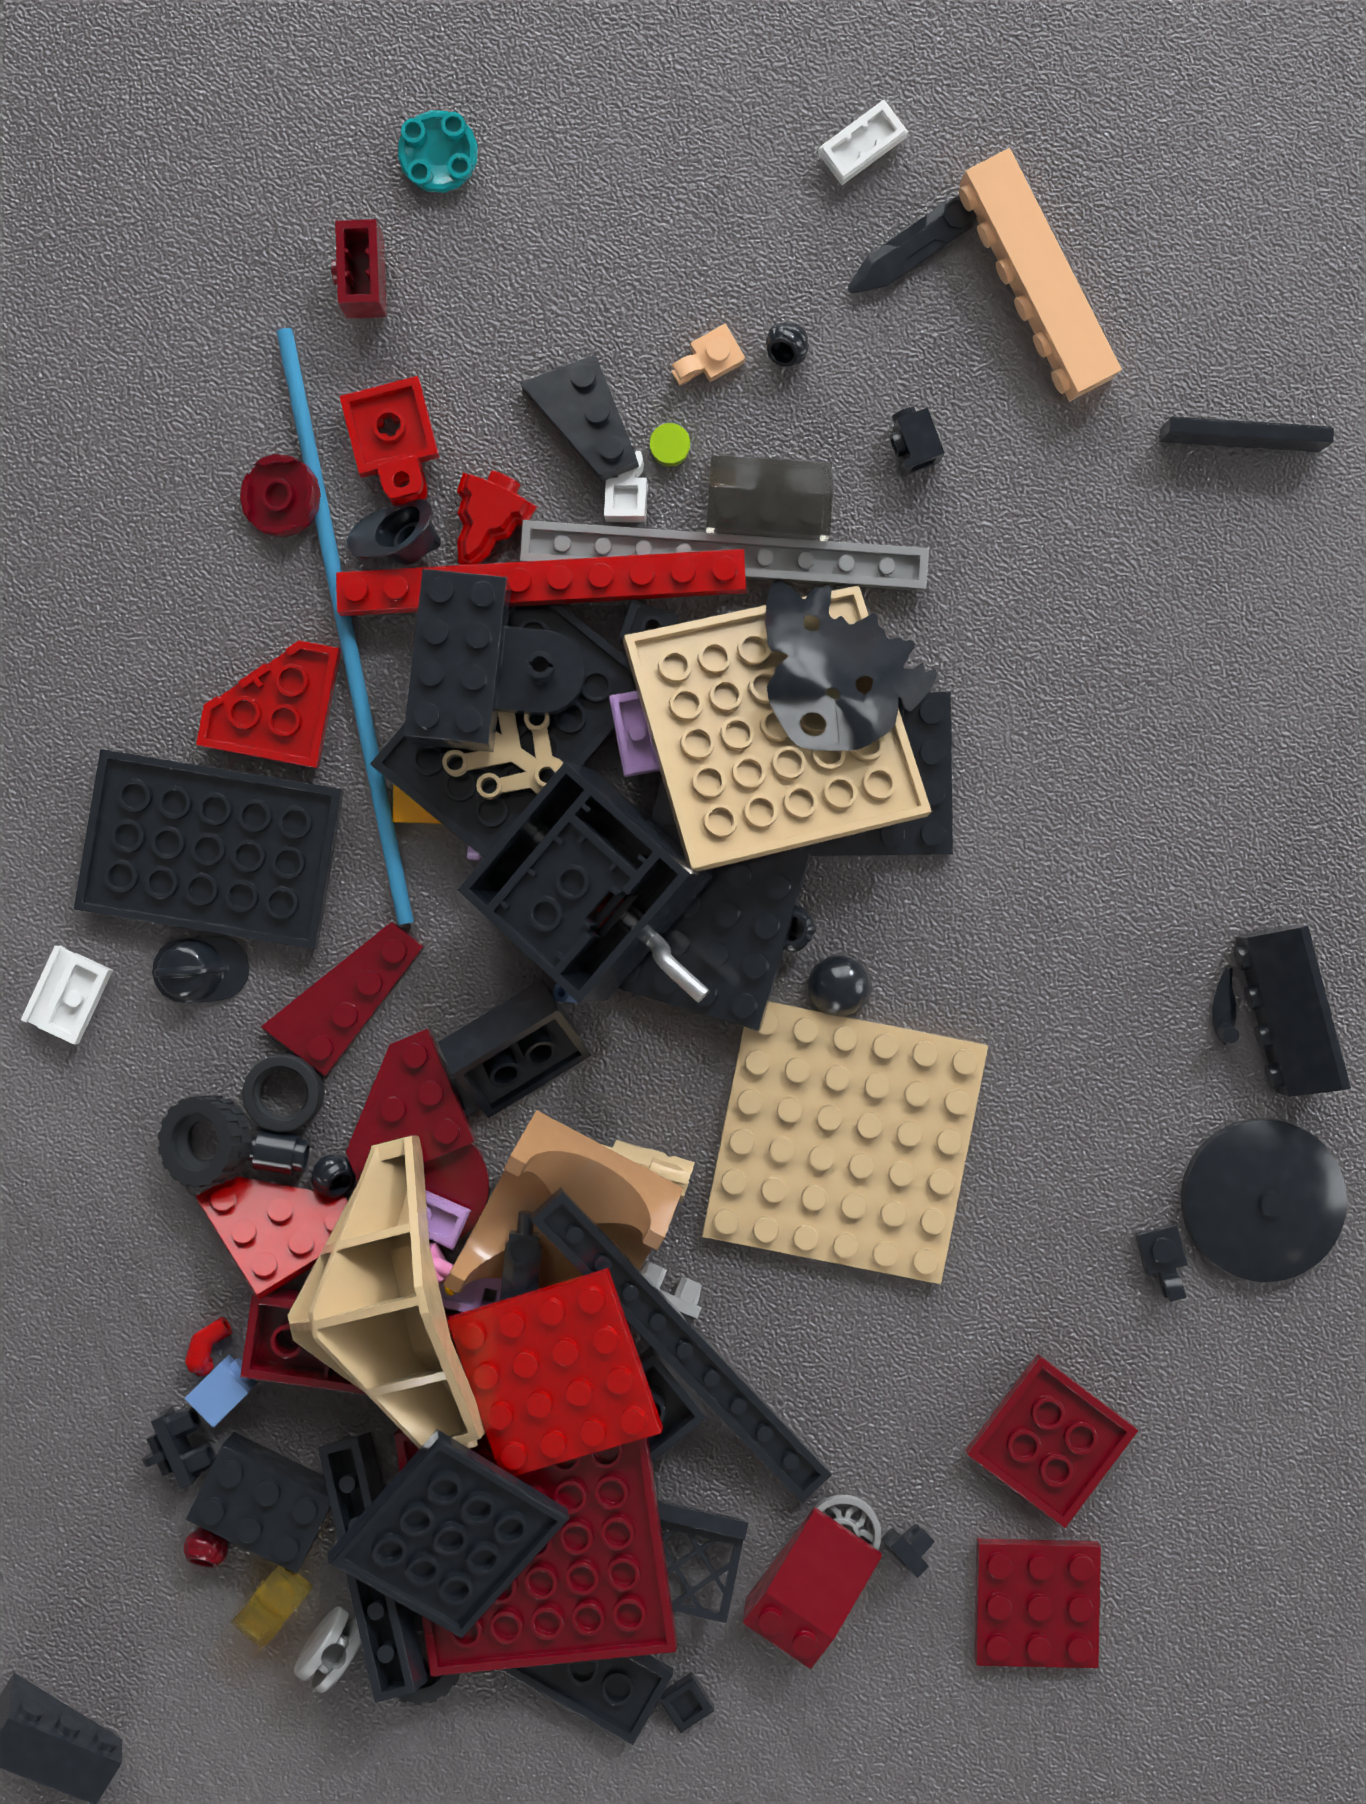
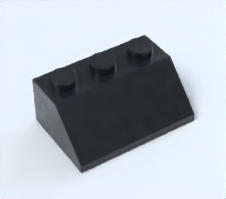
[438,978,592,1118]

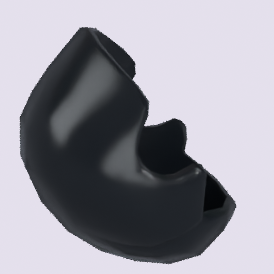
[807,956,872,1017]

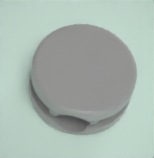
[294,1606,361,1693]

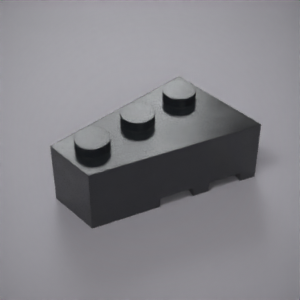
[0,1672,122,1804]

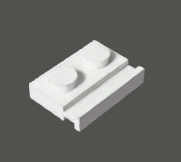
[21,946,113,1044]

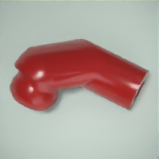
[185,1317,232,1377]

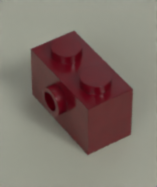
[331,219,387,319]

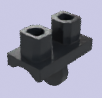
[142,1406,216,1489]

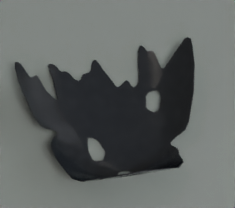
[765,580,937,751]

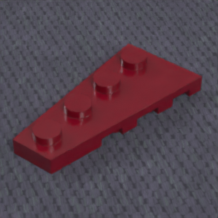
[261,922,425,1076]

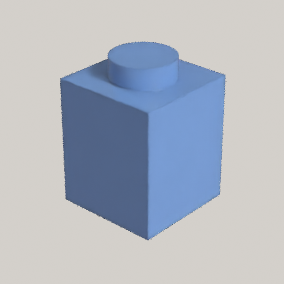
[184,1354,258,1428]

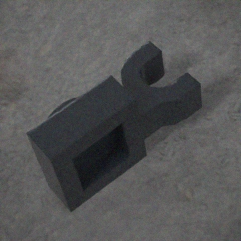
[1135,1224,1188,1302]

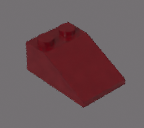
[742,1507,882,1670]

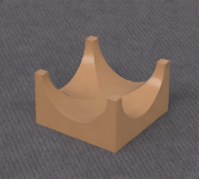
[443,1110,683,1293]

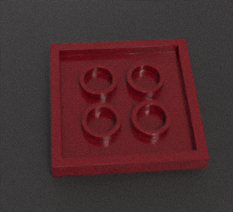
[965,1354,1139,1528]
[974,1538,1101,1668]

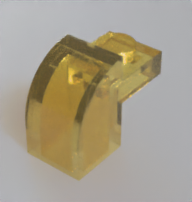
[229,1565,313,1649]

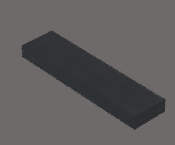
[1159,416,1334,452]

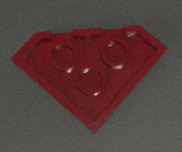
[346,1028,476,1182]

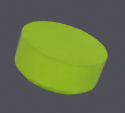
[650,423,690,467]

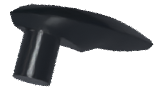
[1212,968,1239,1045]

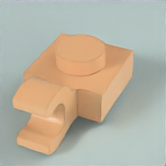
[671,323,746,386]

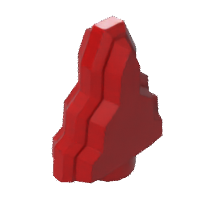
[457,470,537,565]

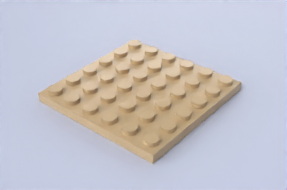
[623,585,932,871]
[702,1001,988,1284]

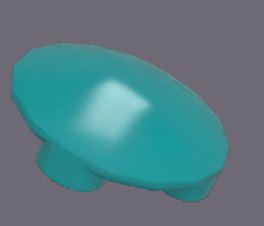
[398,110,478,193]

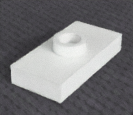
[818,100,908,185]

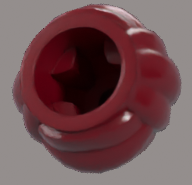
[183,1527,228,1568]

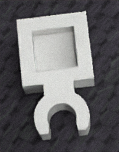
[604,451,648,523]

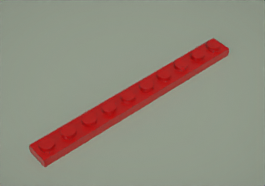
[336,549,746,616]

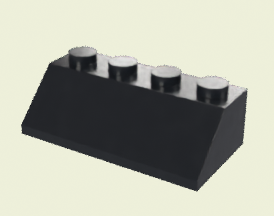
[1234,925,1351,1097]

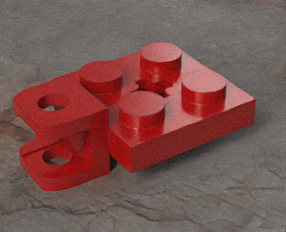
[339,376,440,506]

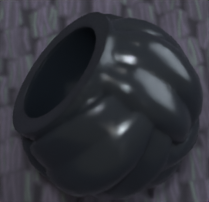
[766,322,809,367]
[784,905,816,952]
[311,1154,355,1198]

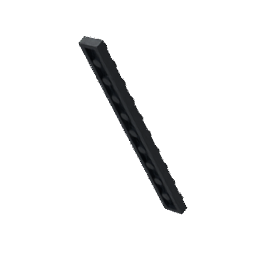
[529,1187,832,1503]

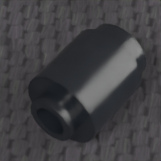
[247,1129,310,1175]

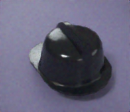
[347,499,441,565]
[152,937,250,1003]

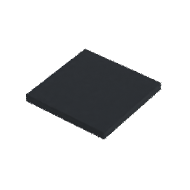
[328,1429,570,1638]

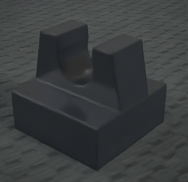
[881,1523,935,1578]

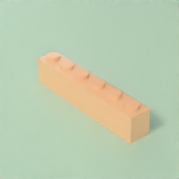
[959,148,1122,402]

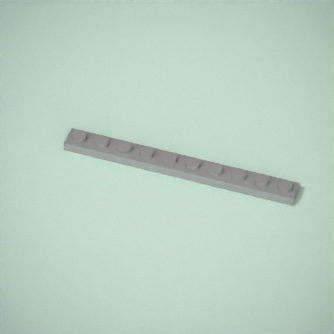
[520,520,929,591]

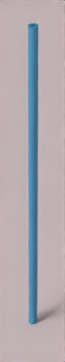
[276,328,414,925]

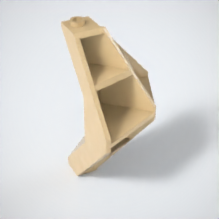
[288,1136,486,1449]

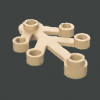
[442,711,563,800]

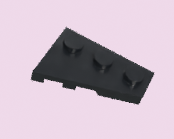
[520,354,639,482]

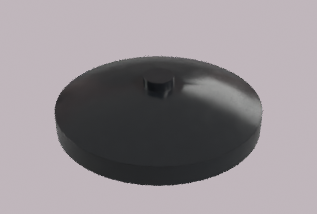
[1181,1118,1347,1282]

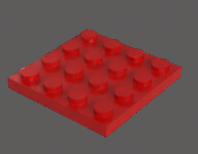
[447,1268,663,1476]

